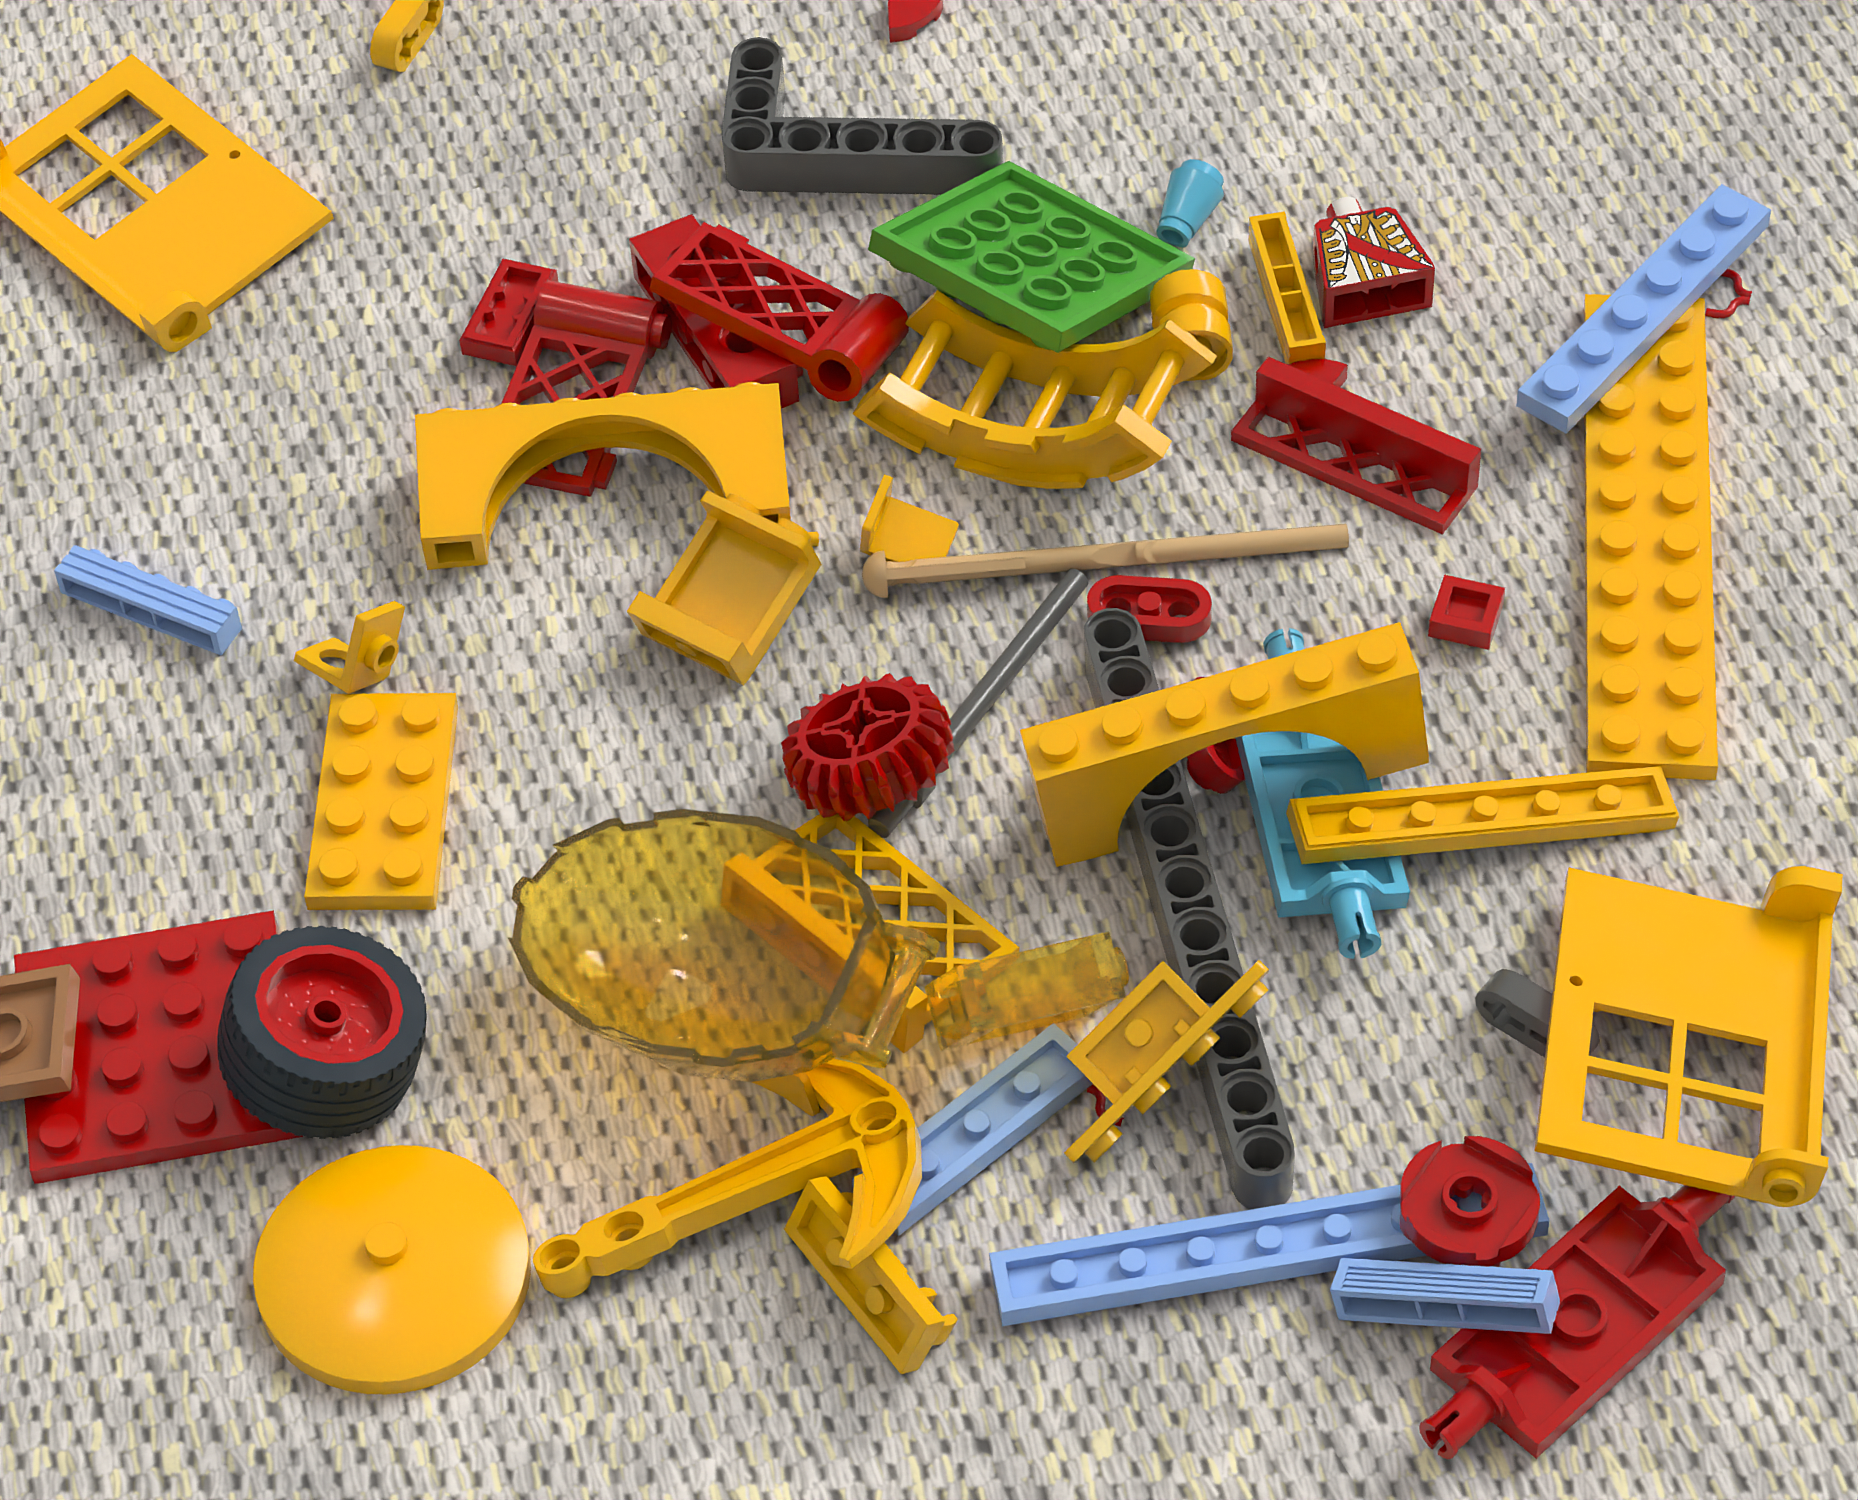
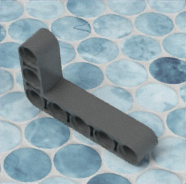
[722,37,1003,195]

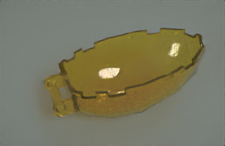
[508,809,941,1082]

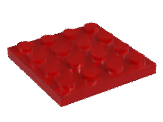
[14,910,303,1184]

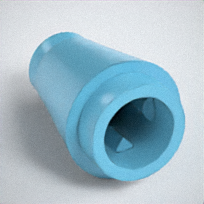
[1156,159,1224,248]

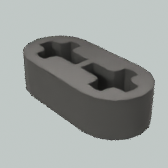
[1475,969,1600,1058]

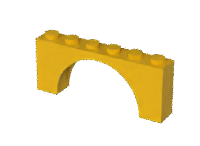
[415,382,791,570]
[1020,622,1430,867]

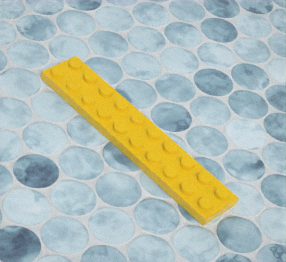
[1583,294,1718,780]

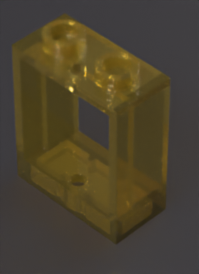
[924,932,1129,1051]

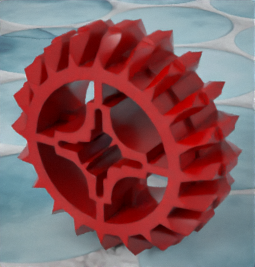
[781,673,955,822]

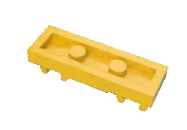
[784,1176,958,1374]

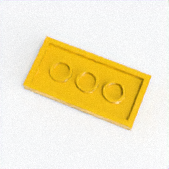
[304,693,458,910]

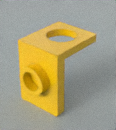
[860,474,959,562]
[294,601,405,694]

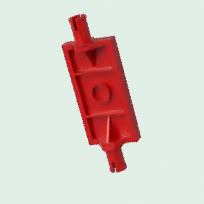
[1419,1185,1735,1460]

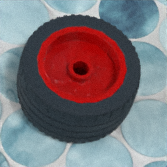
[217,926,427,1139]

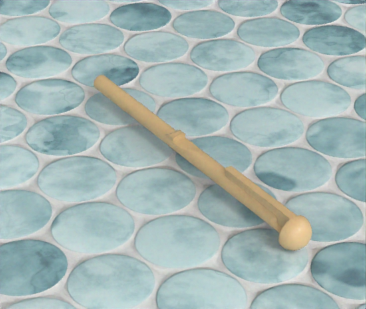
[862,524,1349,598]

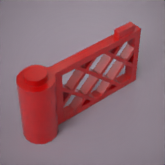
[649,222,909,402]
[501,280,672,497]

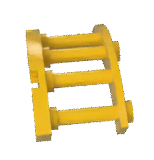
[853,290,1217,489]

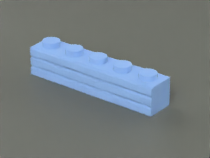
[54,545,242,656]
[1330,1258,1560,1334]

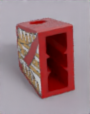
[1313,197,1435,328]

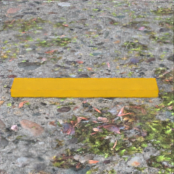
[1286,766,1679,864]

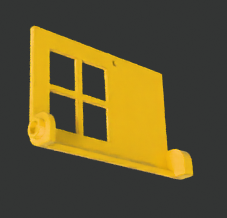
[0,54,334,352]
[1534,866,1843,1207]

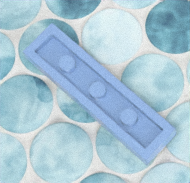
[852,1023,1093,1236]

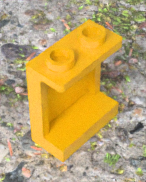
[627,490,822,686]

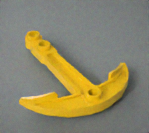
[533,1054,922,1298]

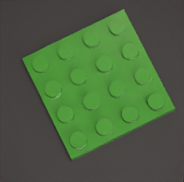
[868,161,1195,353]

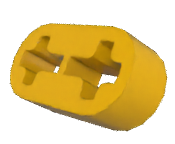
[370,0,444,73]

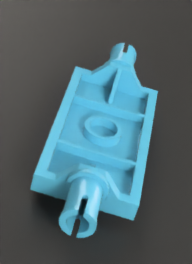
[1235,628,1410,959]

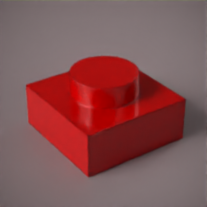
[1428,574,1505,650]

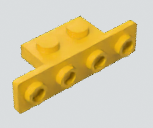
[1064,960,1269,1163]

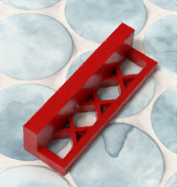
[1231,356,1481,535]

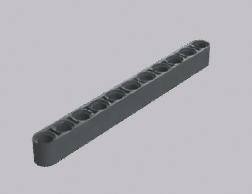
[1084,608,1295,1209]

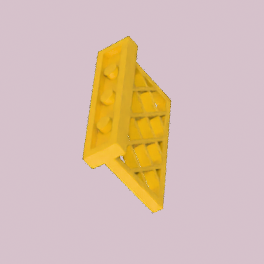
[722,813,1020,1053]

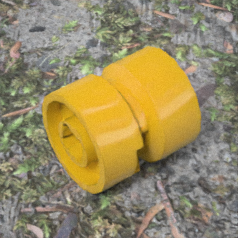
[1150,269,1233,381]

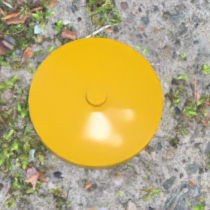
[253,1145,531,1395]

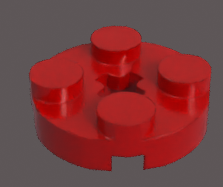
[1399,1136,1540,1267]

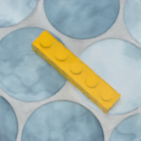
[1248,211,1326,364]

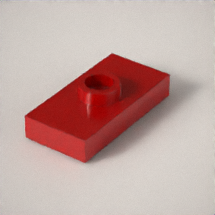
[459,258,559,366]

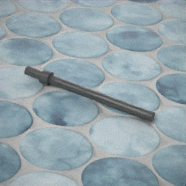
[868,569,1088,838]

